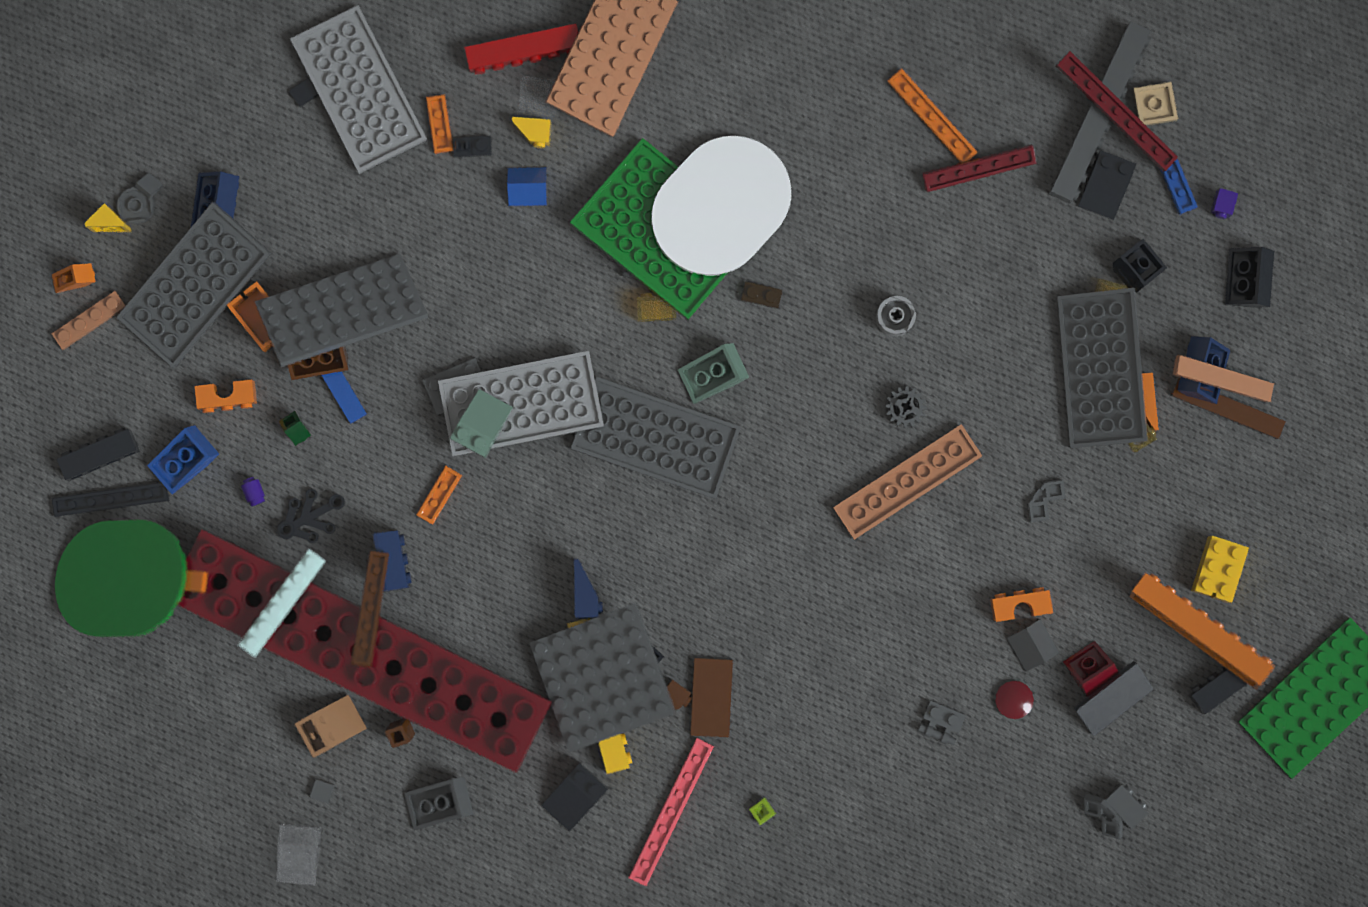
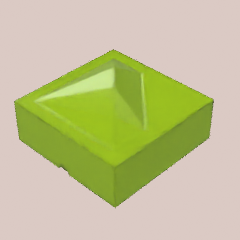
[749,798,776,825]

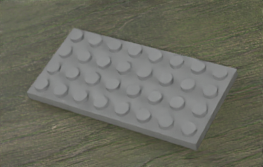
[290,6,427,174]
[438,351,604,457]

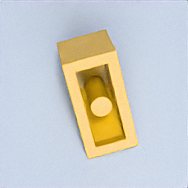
[512,117,551,148]

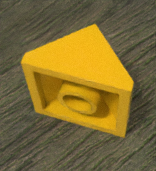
[85,203,131,232]

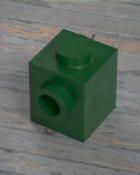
[279,411,311,446]

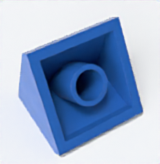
[507,167,547,206]

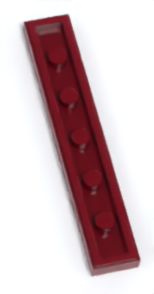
[922,144,1037,192]

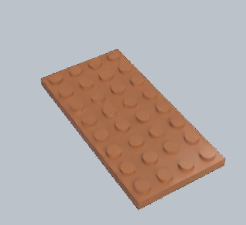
[545,0,678,137]

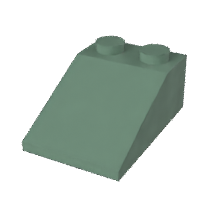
[678,343,749,404]
[450,389,513,458]

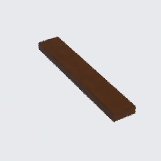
[1171,378,1286,440]
[351,551,389,668]

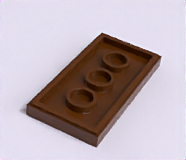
[691,658,733,737]

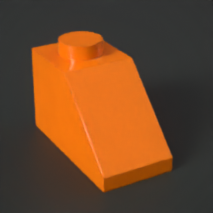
[52,263,95,293]

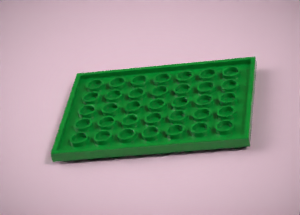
[570,138,729,320]

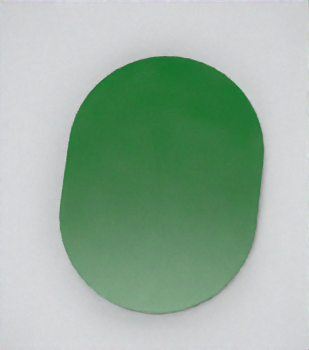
[55,520,187,637]

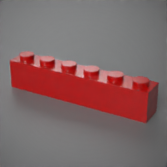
[465,24,578,75]

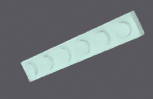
[239,549,326,657]

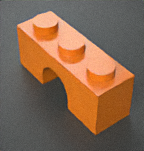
[195,379,257,413]
[990,587,1053,622]

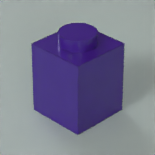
[1210,188,1238,219]

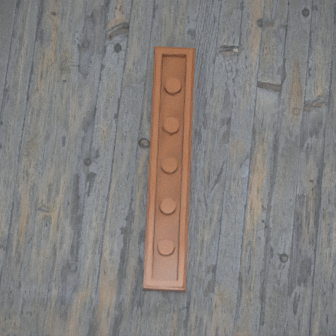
[1173,355,1274,402]

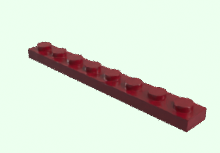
[1056,51,1178,172]

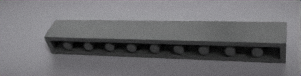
[1049,21,1151,204]

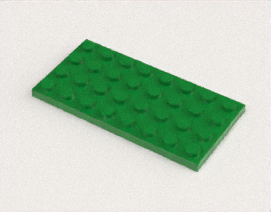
[1238,617,1368,779]

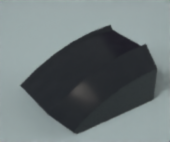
[1112,239,1167,293]

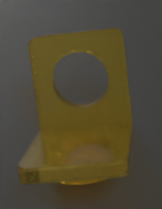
[1128,424,1157,452]

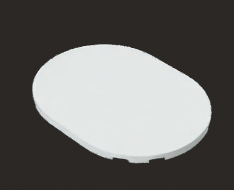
[651,136,791,276]

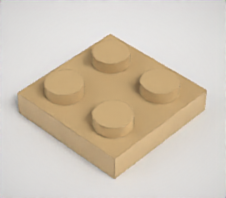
[1133,82,1178,126]

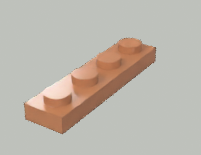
[52,291,126,350]

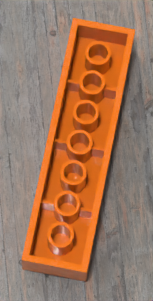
[1130,573,1274,690]

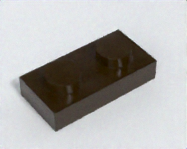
[741,282,782,309]

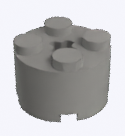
[876,296,916,337]

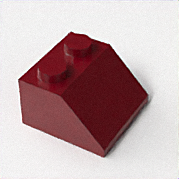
[1063,641,1119,697]

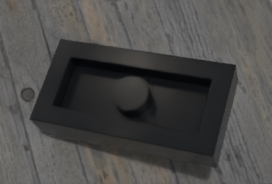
[453,136,492,158]

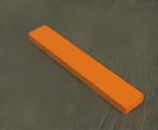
[887,68,978,163]

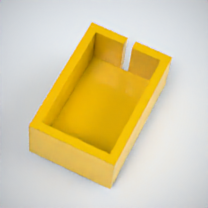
[1191,536,1249,603]

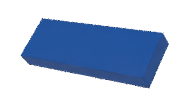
[1160,159,1198,215]
[322,371,367,424]

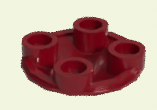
[995,681,1034,719]

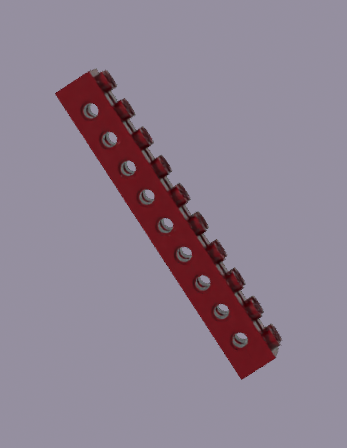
[177,529,552,773]

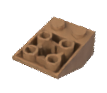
[295,695,367,758]

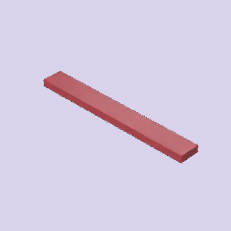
[629,738,714,886]

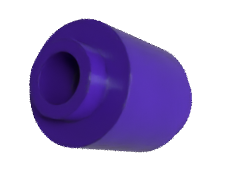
[241,477,265,507]

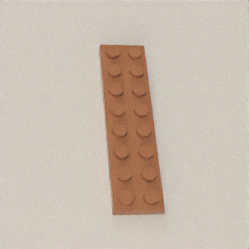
[833,424,982,540]

